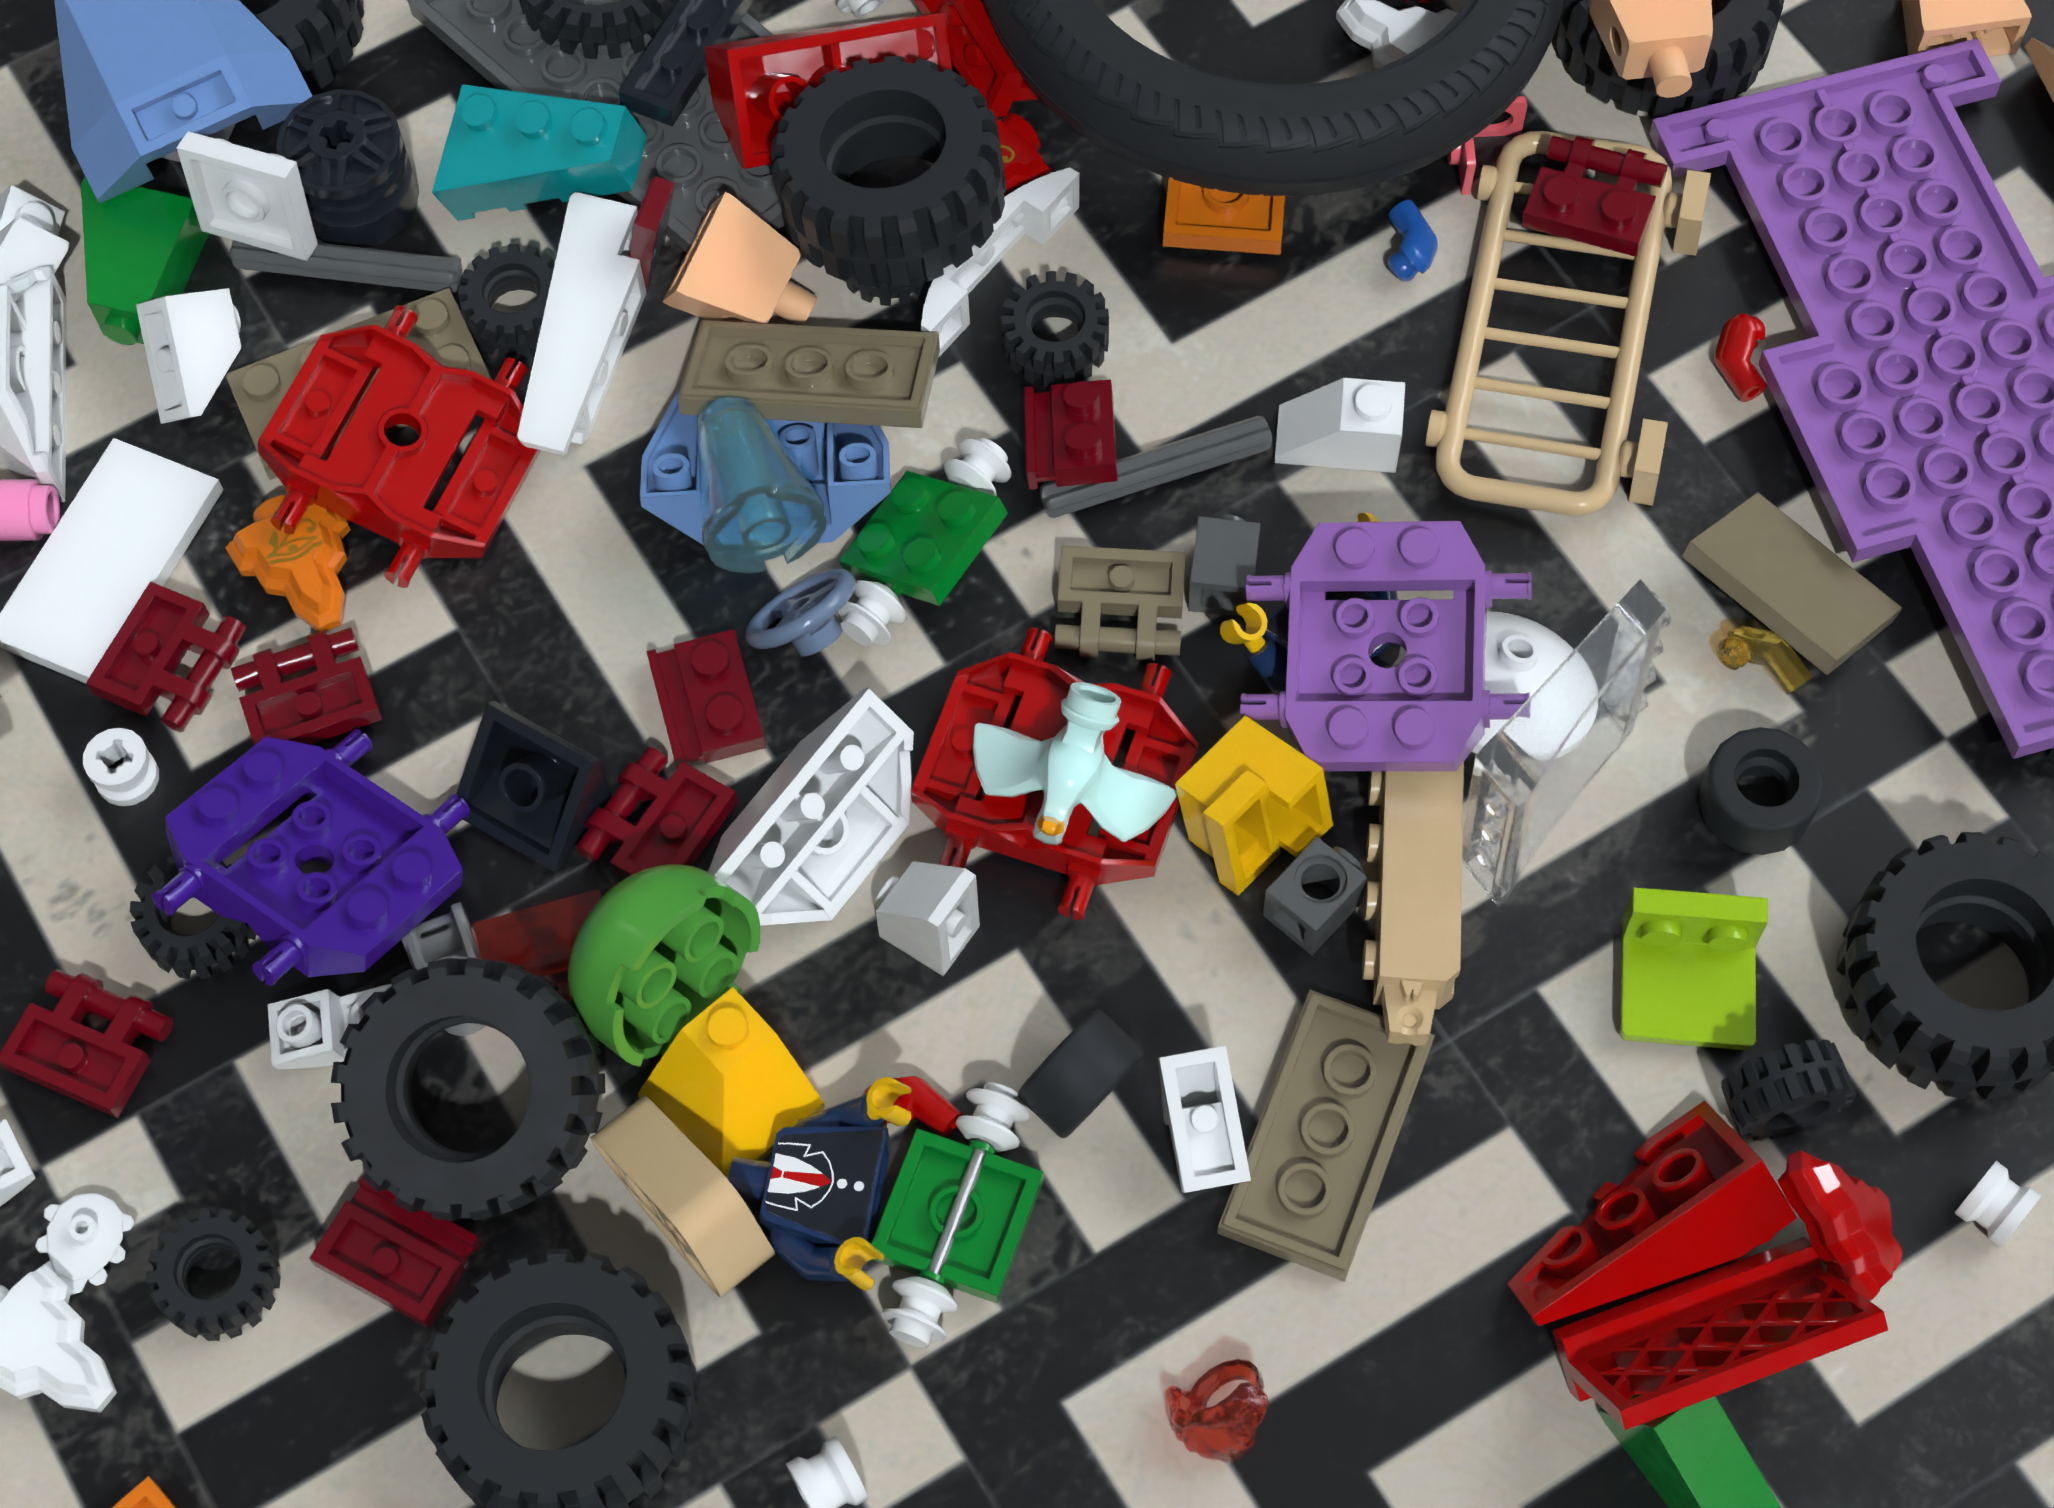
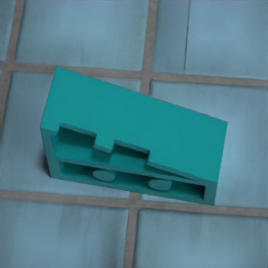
[432,84,647,221]

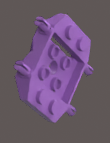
[1240,521,1532,771]

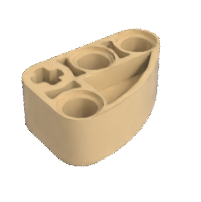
[590,1096,775,1298]

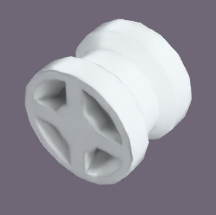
[83,728,159,806]
[1955,1161,2042,1248]
[786,1436,869,1508]

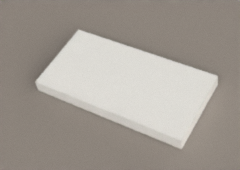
[0,438,223,683]

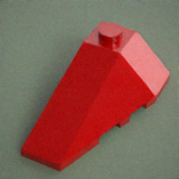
[704,12,952,169]
[1507,1100,1797,1326]

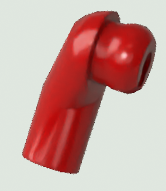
[1714,313,1767,402]
[862,1076,964,1138]

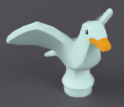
[973,682,1178,845]

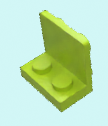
[1620,887,1768,1050]

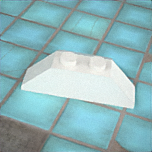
[0,266,67,502]
[708,688,914,926]

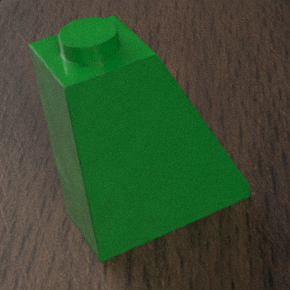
[81,176,209,346]
[1598,1394,1781,1508]

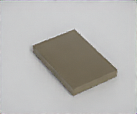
[1682,492,1902,675]

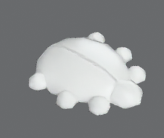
[35,1193,135,1295]

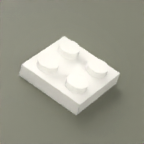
[176,131,318,261]

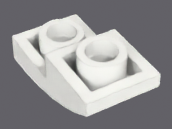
[268,984,392,1070]

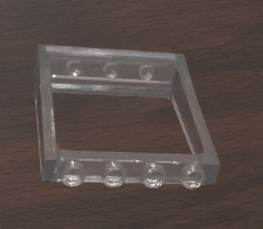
[1462,579,1671,907]

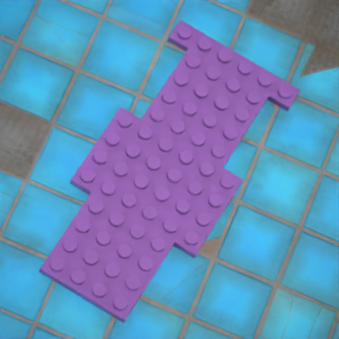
[1649,38,2054,759]

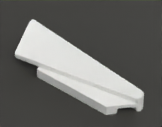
[517,193,647,456]

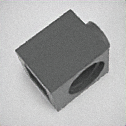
[1188,515,1260,617]
[1263,837,1367,955]

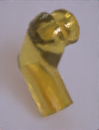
[1717,626,1813,694]

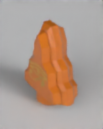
[225,495,351,632]

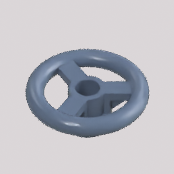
[745,569,856,656]

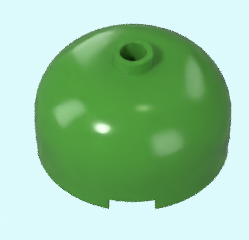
[568,864,761,1067]

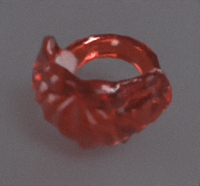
[1165,1359,1269,1464]

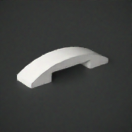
[921,167,1079,358]

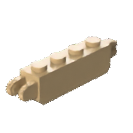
[1362,762,1464,1046]

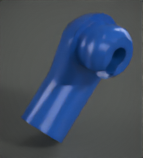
[1388,200,1438,282]

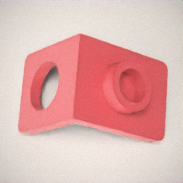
[1447,96,1527,195]

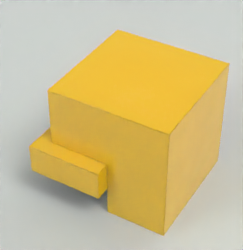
[1175,715,1333,896]

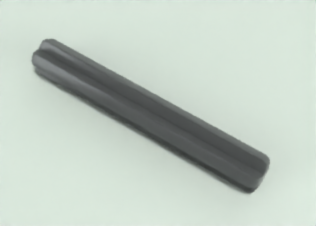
[230,240,462,293]
[1040,416,1272,518]

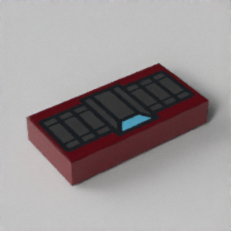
[629,176,675,291]

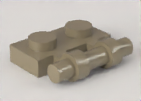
[1055,546,1186,661]

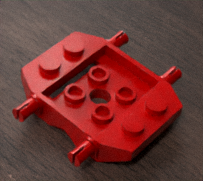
[258,305,541,588]
[911,628,1199,920]

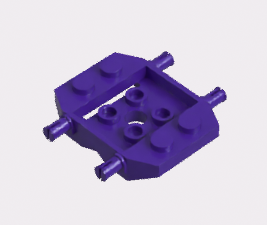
[152,729,470,986]

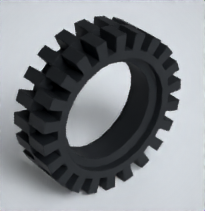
[519,0,679,59]

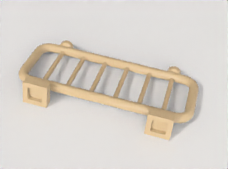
[1426,131,1711,516]

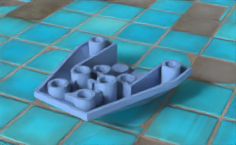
[54,0,312,203]
[640,383,891,549]

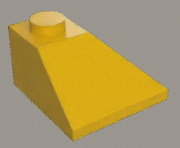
[637,987,825,1179]

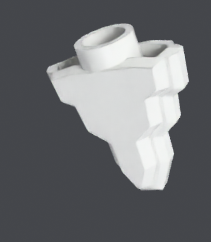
[1336,0,1458,69]
[0,1265,117,1413]

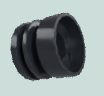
[276,89,419,248]

